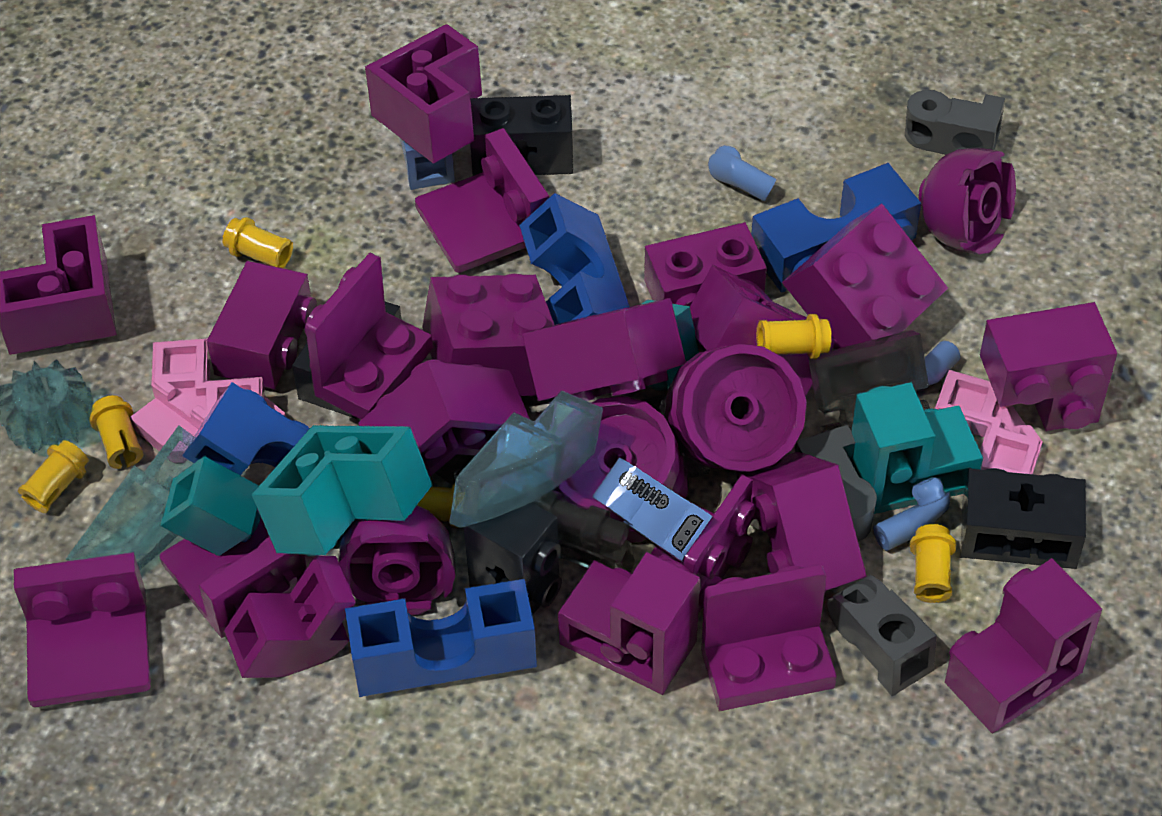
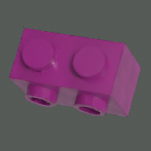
[644,222,767,306]
[207,261,317,389]

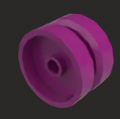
[665,344,807,472]
[551,396,688,544]

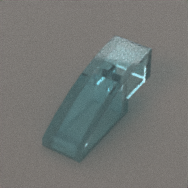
[450,390,603,528]
[66,425,195,570]

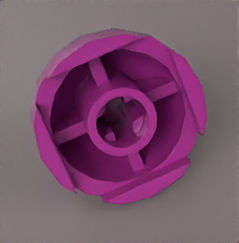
[918,148,1016,255]
[338,505,456,615]

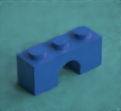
[751,163,921,293]
[519,193,630,325]
[182,382,310,476]
[345,579,537,697]

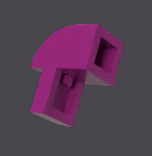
[224,555,356,678]

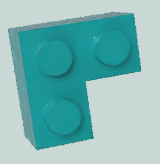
[851,382,983,514]
[252,425,432,556]

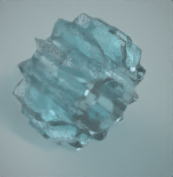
[0,359,94,454]

